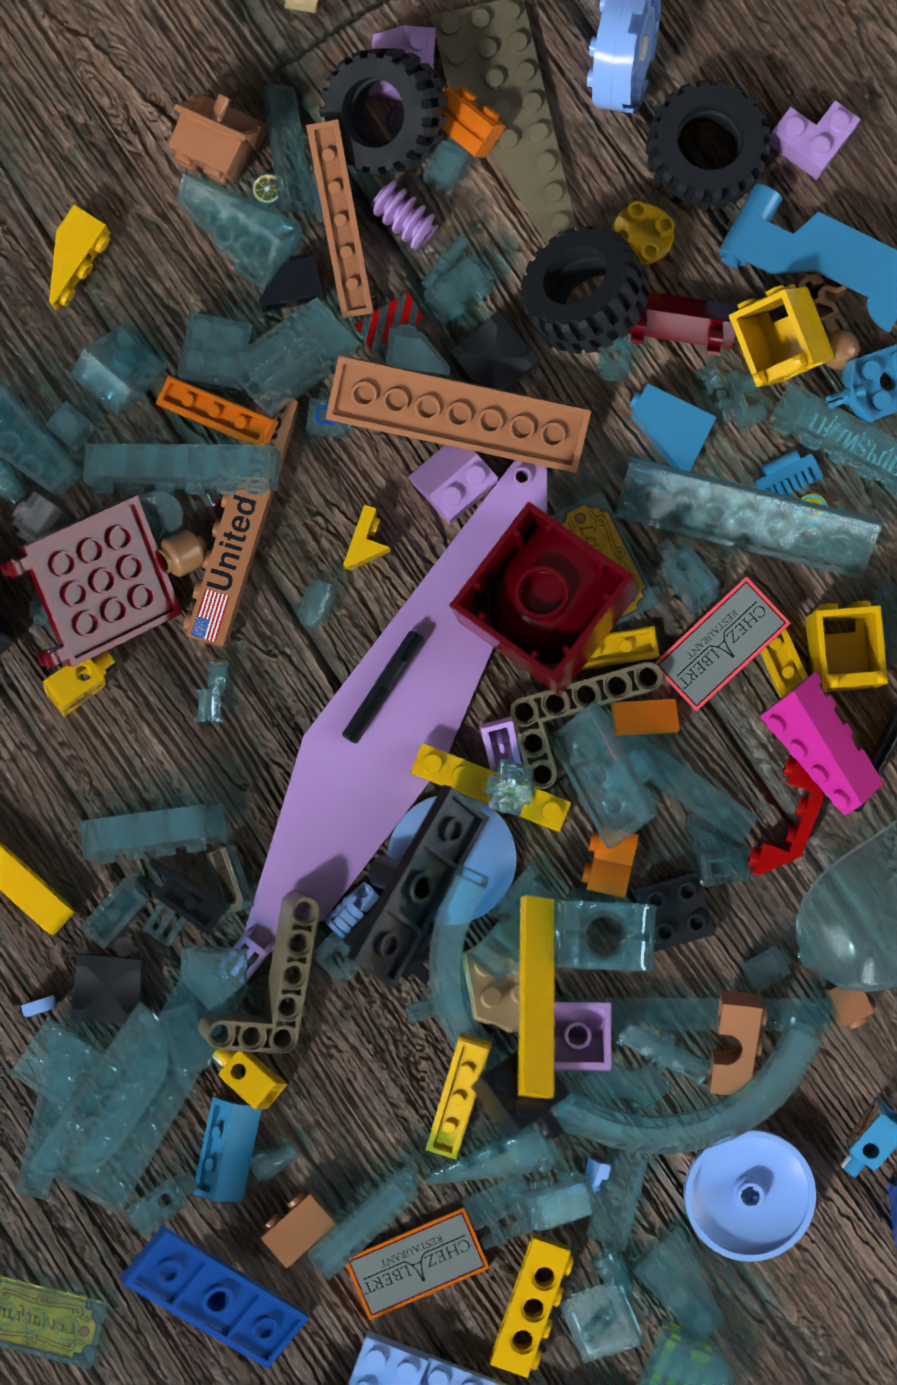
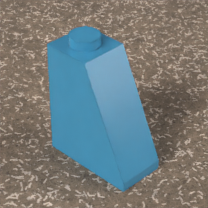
[629,383,716,479]

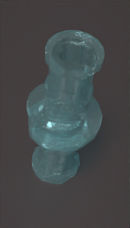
[613,1017,711,1086]

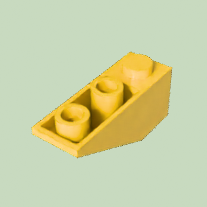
[49,205,110,312]

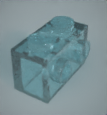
[424,253,494,325]

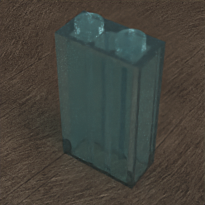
[227,297,359,418]
[306,1165,418,1281]

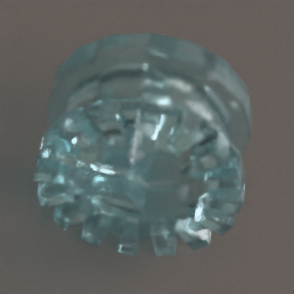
[695,363,723,396]

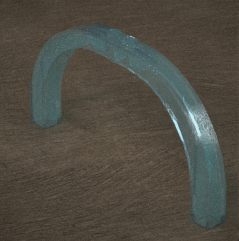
[429,864,822,1154]

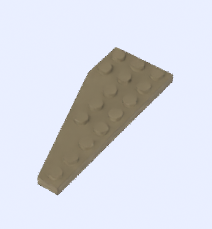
[431,0,577,245]

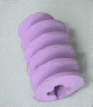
[370,180,439,251]

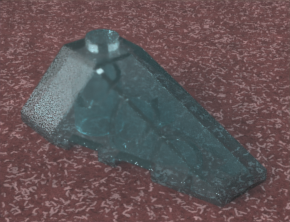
[176,172,303,292]
[424,1127,560,1185]

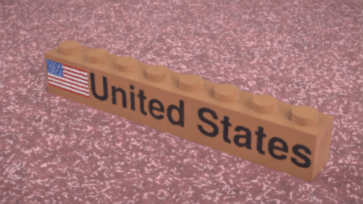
[183,390,300,649]

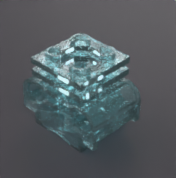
[554,900,656,972]

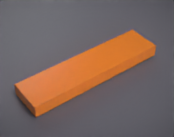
[155,375,278,451]

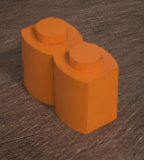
[581,826,639,898]

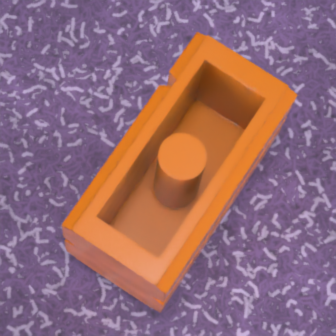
[440,86,505,158]

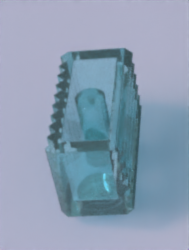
[520,1169,598,1231]

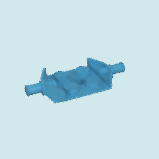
[826,344,897,423]

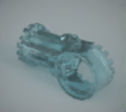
[194,659,228,723]

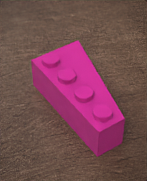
[760,671,884,816]

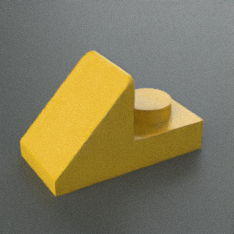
[343,504,391,571]

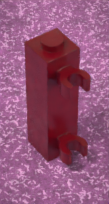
[628,292,738,356]

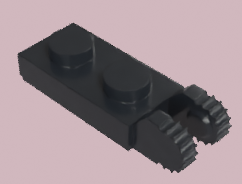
[137,858,228,935]

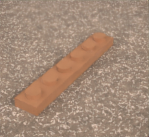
[306,119,374,319]

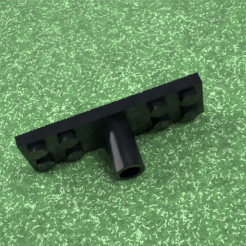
[346,784,490,988]

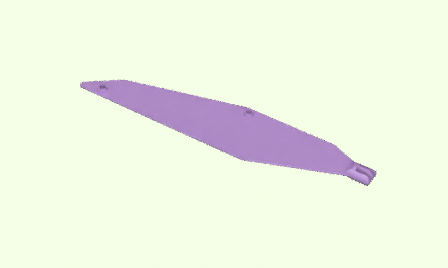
[220,460,547,984]

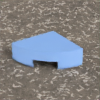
[583,1158,611,1192]

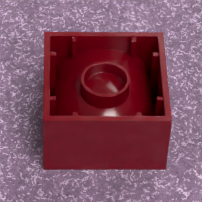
[449,501,638,696]

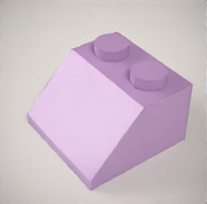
[369,25,436,100]
[408,445,498,525]
[554,1002,611,1071]

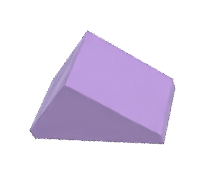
[479,717,522,773]

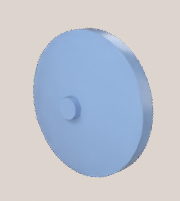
[388,795,516,923]
[684,1128,816,1262]

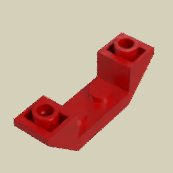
[747,757,824,875]

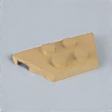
[461,917,520,1033]

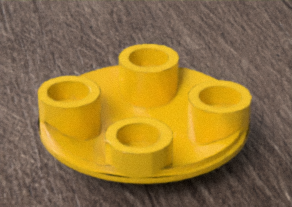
[611,201,674,264]

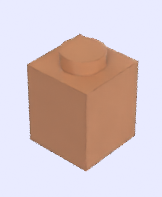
[823,976,874,1029]

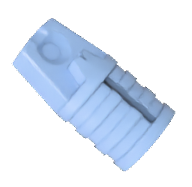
[323,882,380,939]

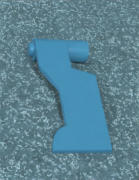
[718,184,897,333]

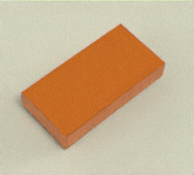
[611,699,680,736]

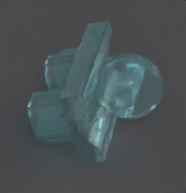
[711,370,767,433]

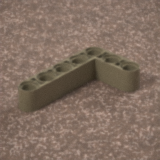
[509,662,663,790]
[198,890,319,1054]

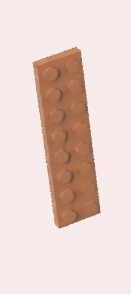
[325,354,591,473]

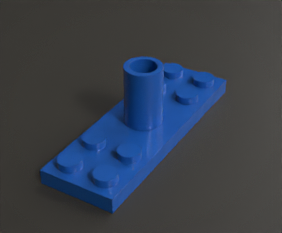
[120,1225,309,1369]

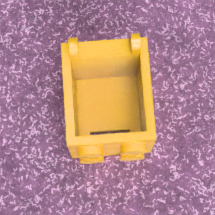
[729,284,835,387]
[805,601,888,692]

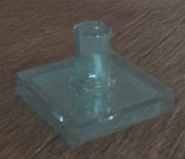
[559,1280,645,1363]

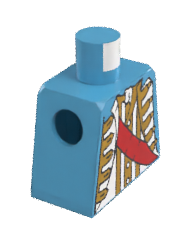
[840,1098,897,1177]

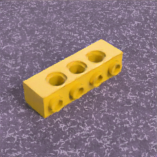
[490,1233,574,1378]

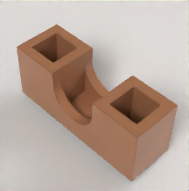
[708,990,767,1097]

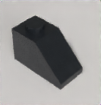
[259,254,324,313]

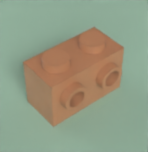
[260,1190,337,1269]

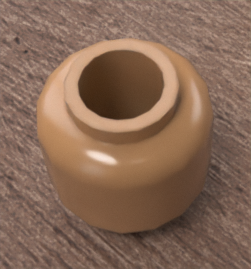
[159,530,207,577]

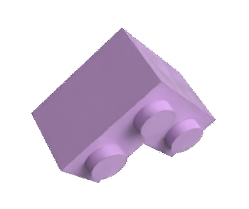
[768,101,861,180]

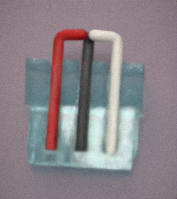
[205,489,220,506]

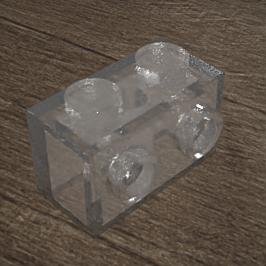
[12,491,71,542]

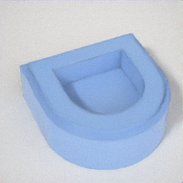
[21,995,57,1017]

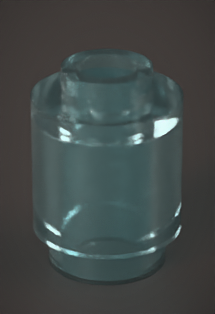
[296,579,337,629]

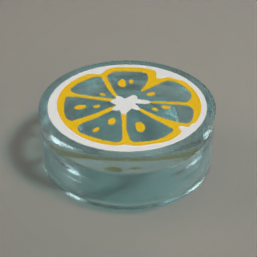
[251,173,284,208]

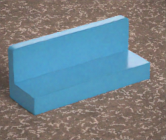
[193,1097,262,1203]

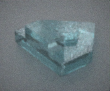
[181,945,247,1012]

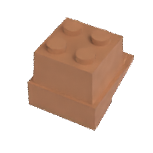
[168,94,269,185]

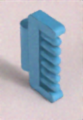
[755,450,823,505]

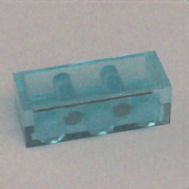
[470,879,564,982]

